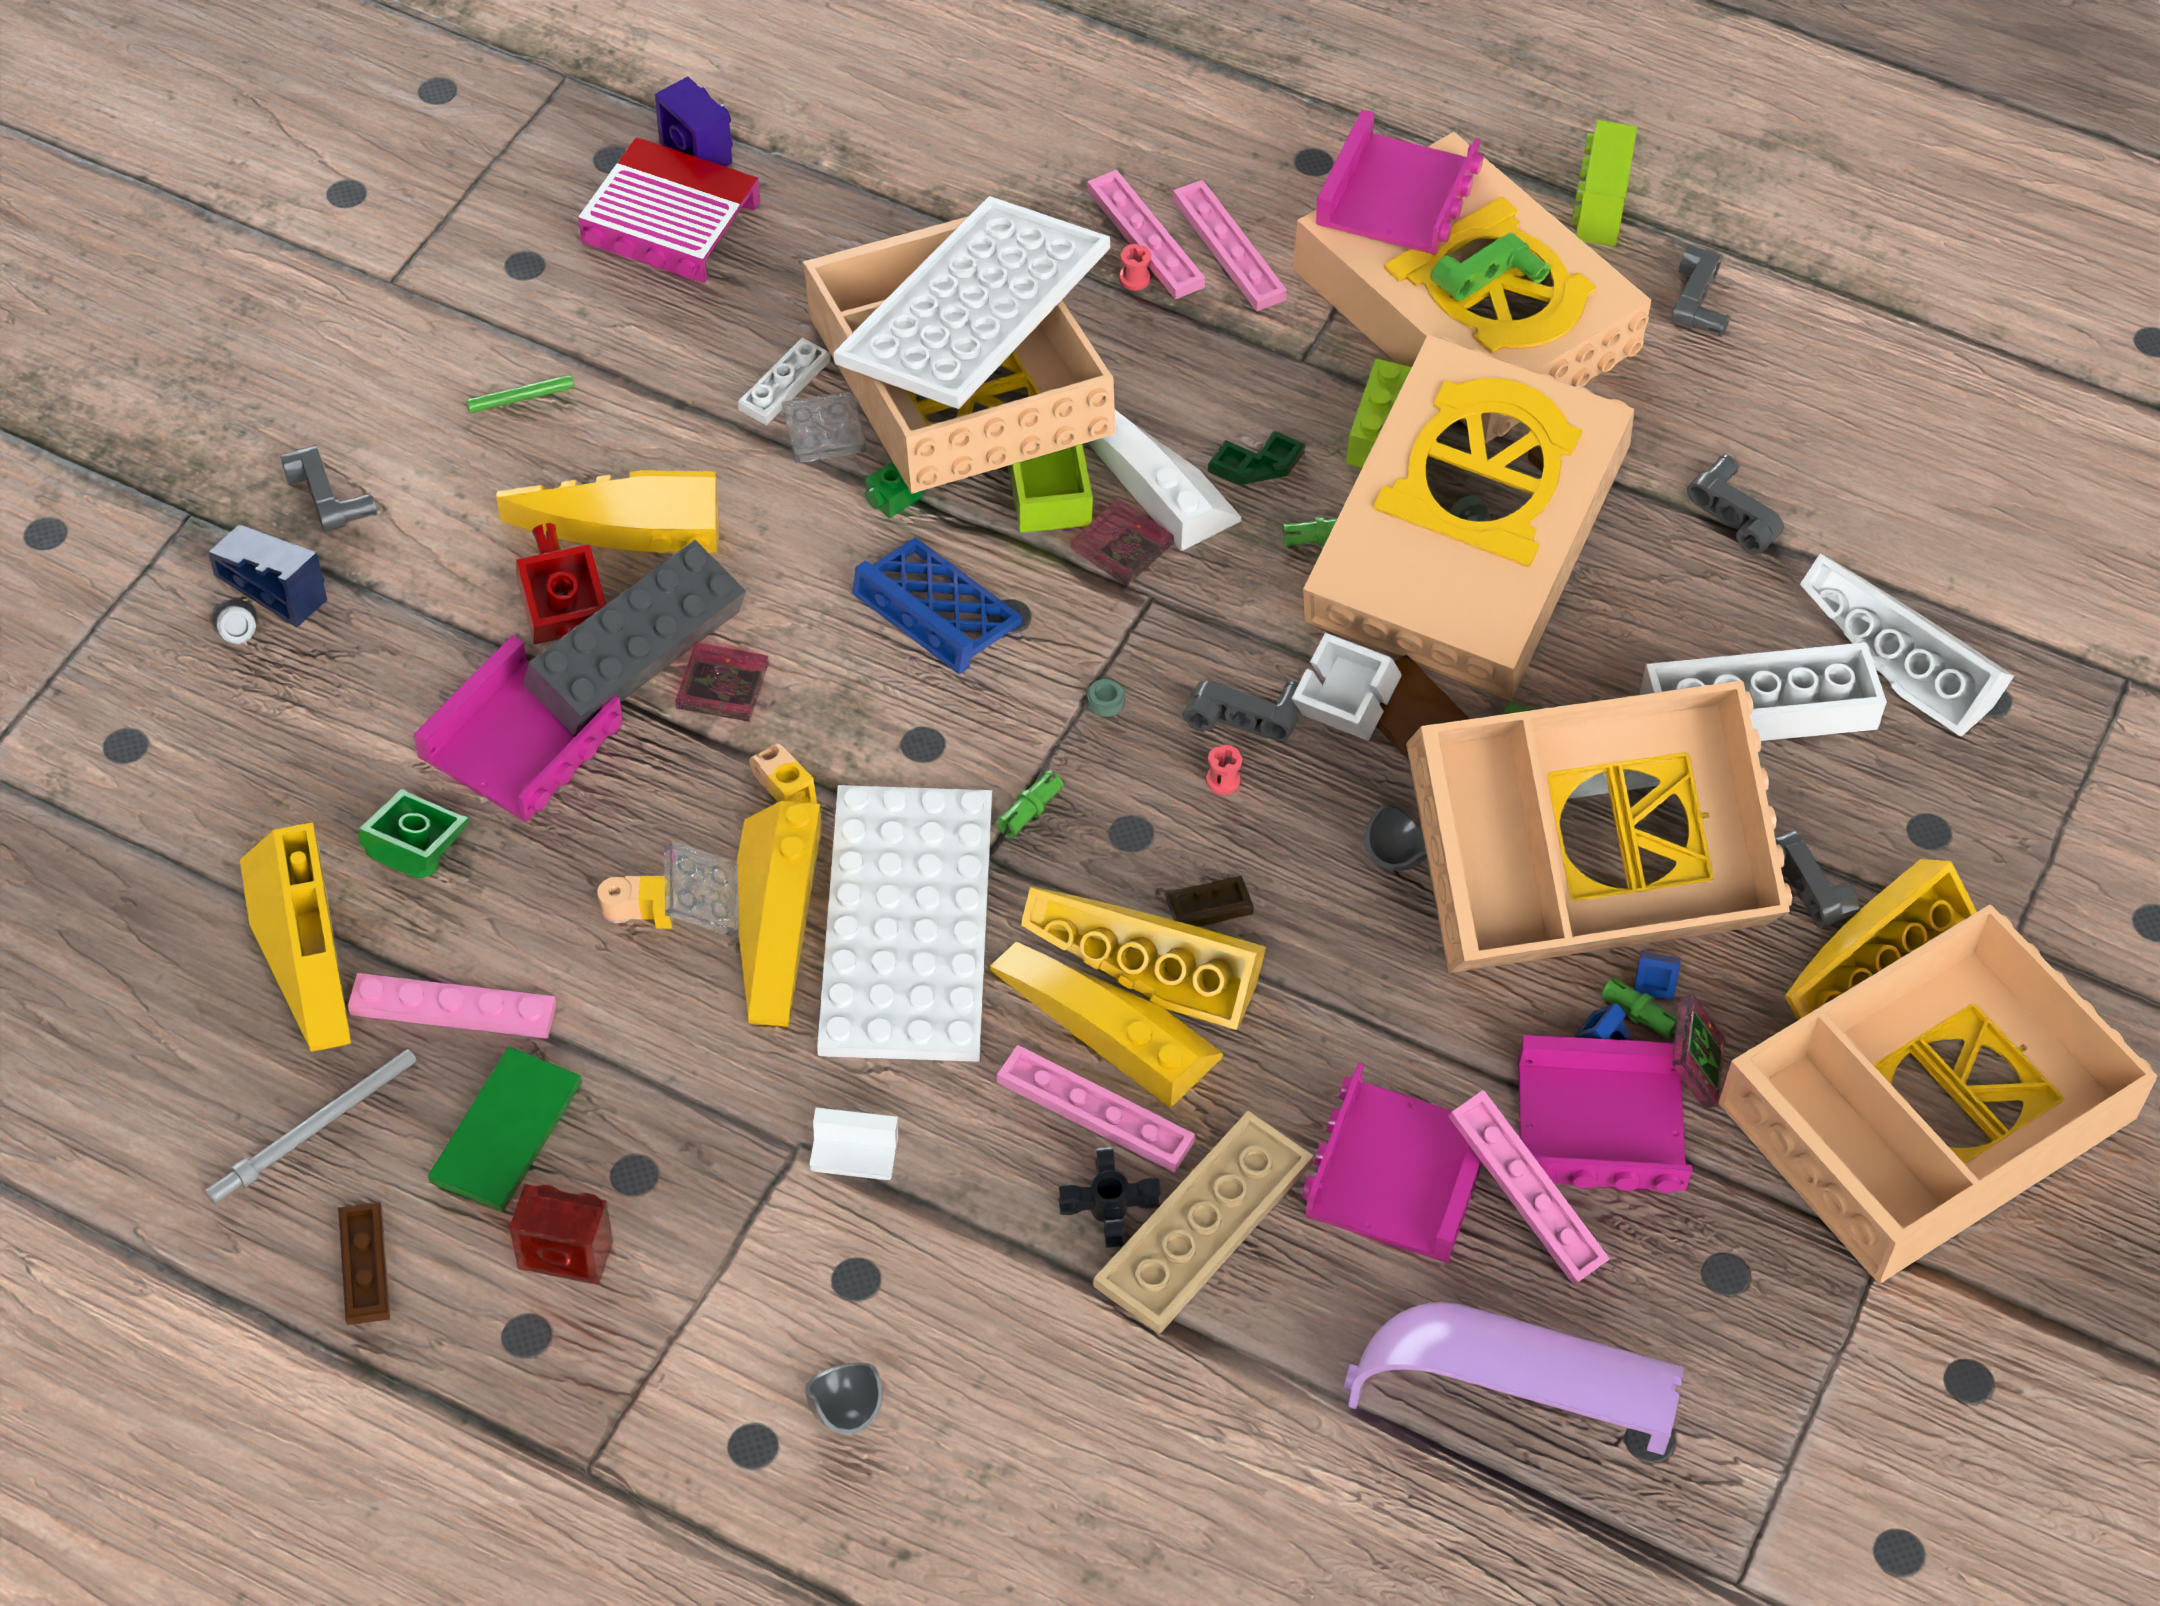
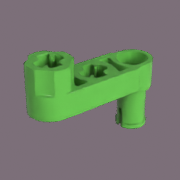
[1430,233,1550,301]

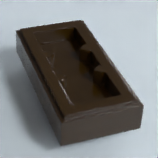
[1166,875,1254,927]

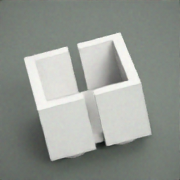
[1291,633,1402,741]

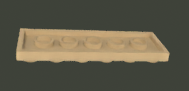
[1093,1111,1314,1334]

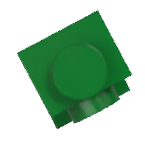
[865,461,923,519]

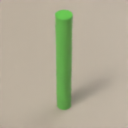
[466,374,574,413]

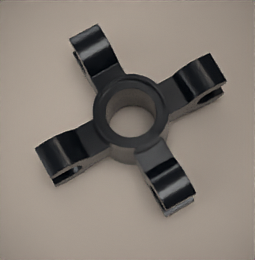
[1059,1146,1161,1248]

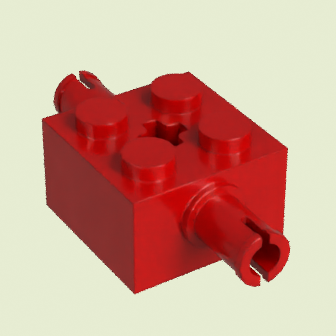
[516,523,606,644]

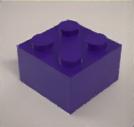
[655,76,733,167]

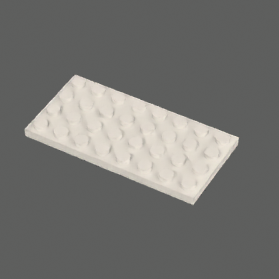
[834,196,1110,409]
[817,785,992,1062]

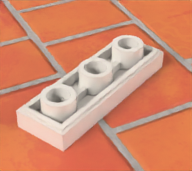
[738,337,831,426]

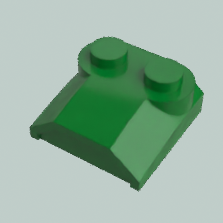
[358,789,469,878]

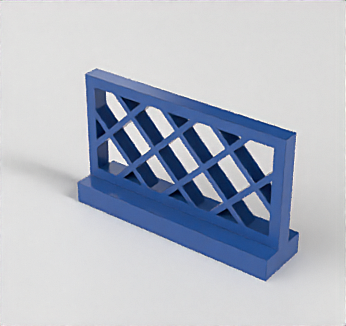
[852,537,1023,674]

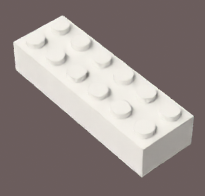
[1640,642,1887,741]

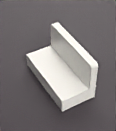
[810,1108,898,1180]

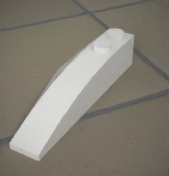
[1087,410,1241,551]
[1800,553,2014,736]

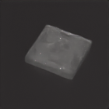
[782,391,866,463]
[664,841,739,936]

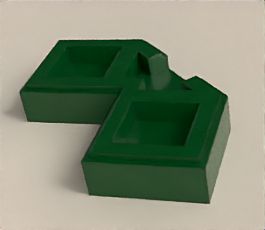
[1208,430,1305,485]

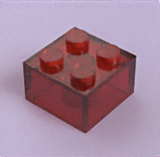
[509,1184,613,1285]

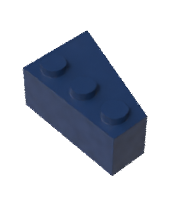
[208,524,327,628]

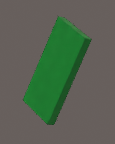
[428,1046,582,1213]

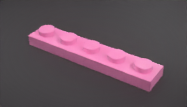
[1087,170,1205,300]
[1172,180,1287,312]
[348,973,556,1039]
[997,1045,1195,1173]
[1448,1090,1610,1286]

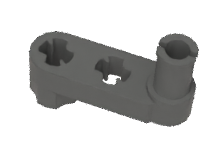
[1671,245,1730,337]
[280,445,377,532]
[1687,455,1784,555]
[1182,681,1299,741]
[1775,830,1860,928]

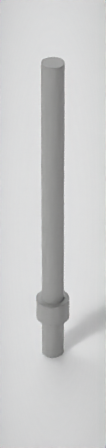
[205,1049,417,1204]

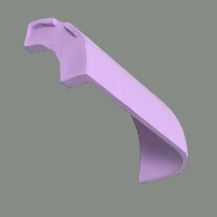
[1344,1302,1684,1455]

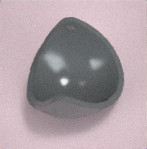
[1364,804,1427,871]
[805,1362,883,1434]

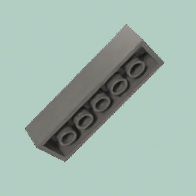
[523,540,746,737]

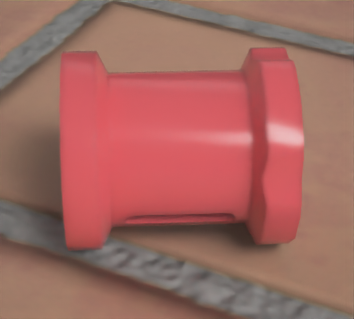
[1119,244,1152,291]
[1206,745,1243,795]

